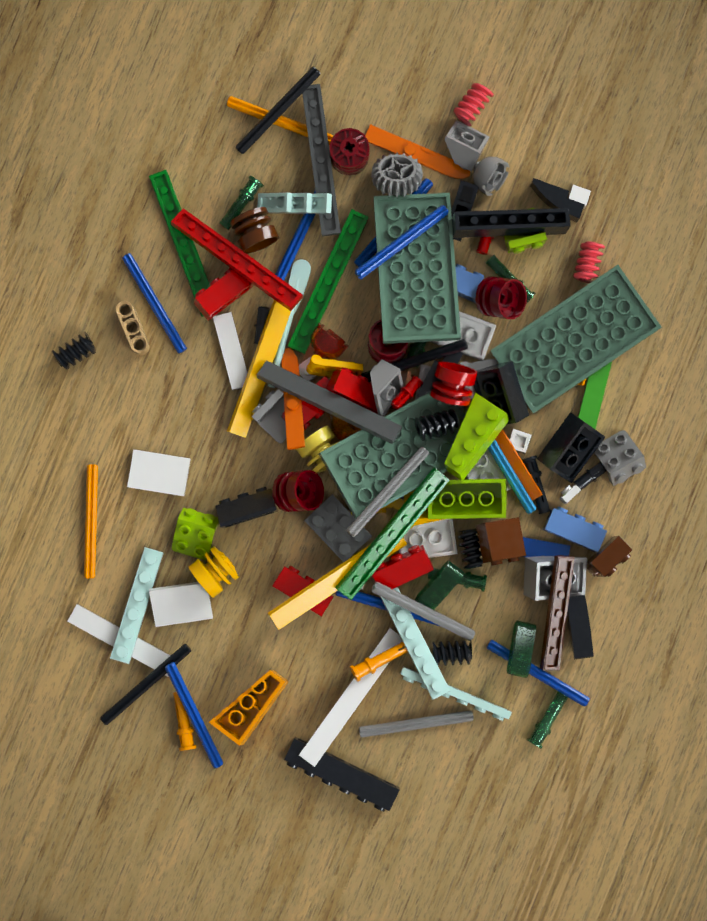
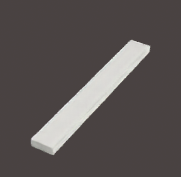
[299,628,403,767]

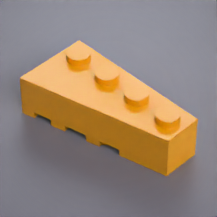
[209,670,289,746]

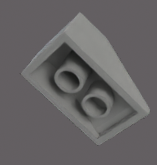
[523,556,587,601]

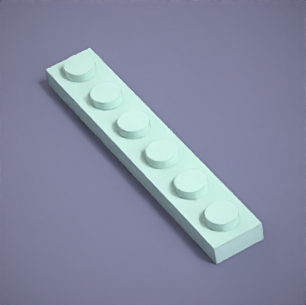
[110,547,164,664]
[380,587,450,700]
[400,666,512,721]

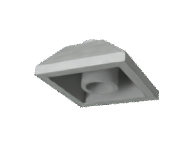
[444,120,490,172]
[370,360,404,417]

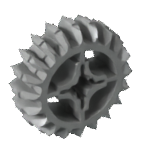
[371,152,423,197]

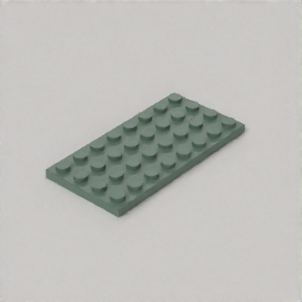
[373,193,461,344]
[490,265,662,414]
[319,392,468,519]

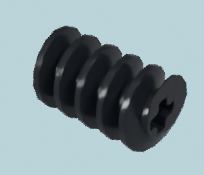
[52,332,96,370]
[415,409,459,441]
[458,528,483,570]
[432,640,472,666]

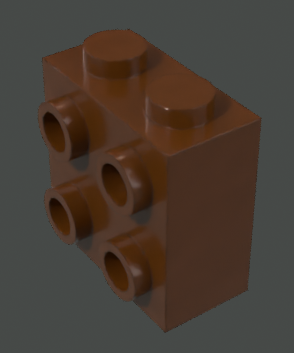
[476,517,526,566]
[587,536,632,577]

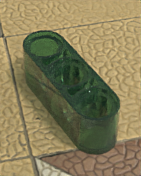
[415,560,465,610]
[507,620,536,678]

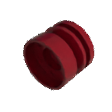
[329,128,370,176]
[475,276,527,320]
[368,319,408,363]
[272,470,324,512]

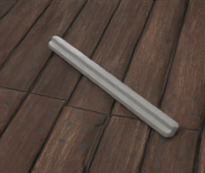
[347,447,429,537]
[371,582,475,641]
[359,711,474,737]

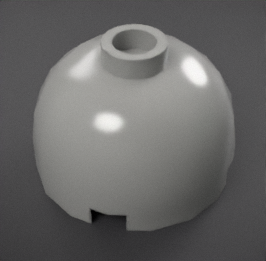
[473,157,509,196]

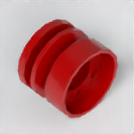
[430,362,477,406]

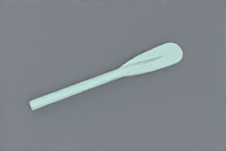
[268,259,311,388]

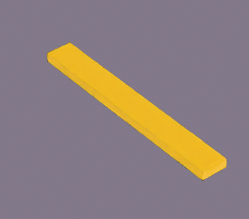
[227,300,291,438]
[268,537,407,630]

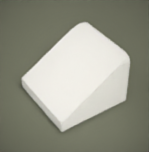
[568,185,591,209]

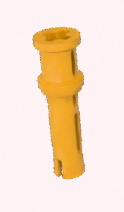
[350,642,408,682]
[173,692,196,751]

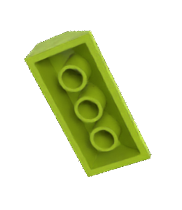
[428,478,507,519]

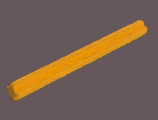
[227,96,333,145]
[84,464,98,579]

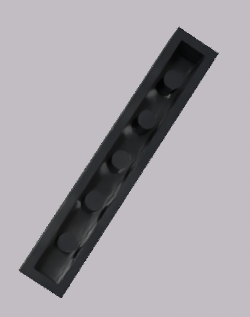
[452,208,570,238]
[284,737,400,812]

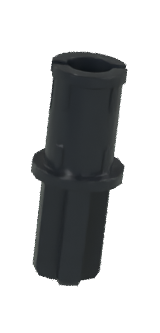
[254,306,269,344]
[573,462,606,491]

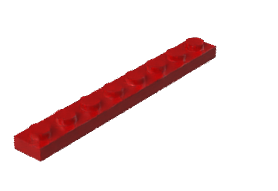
[171,208,303,311]

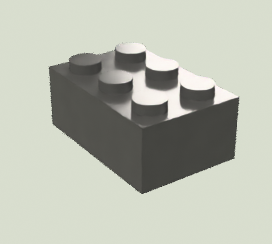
[304,494,372,562]

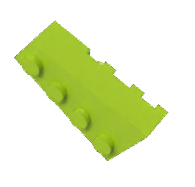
[444,393,509,481]

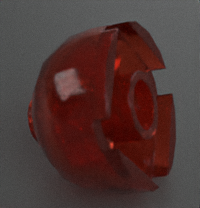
[310,323,349,359]

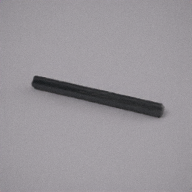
[236,66,321,154]
[360,339,468,382]
[100,644,191,725]

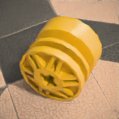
[188,546,239,598]

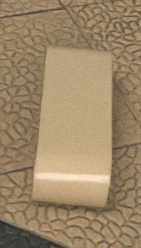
[116,301,150,355]

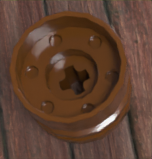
[230,207,279,254]

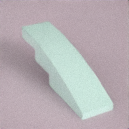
[257,192,332,214]

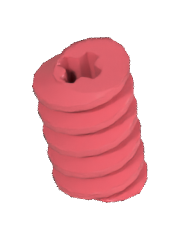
[453,83,494,126]
[573,241,605,283]

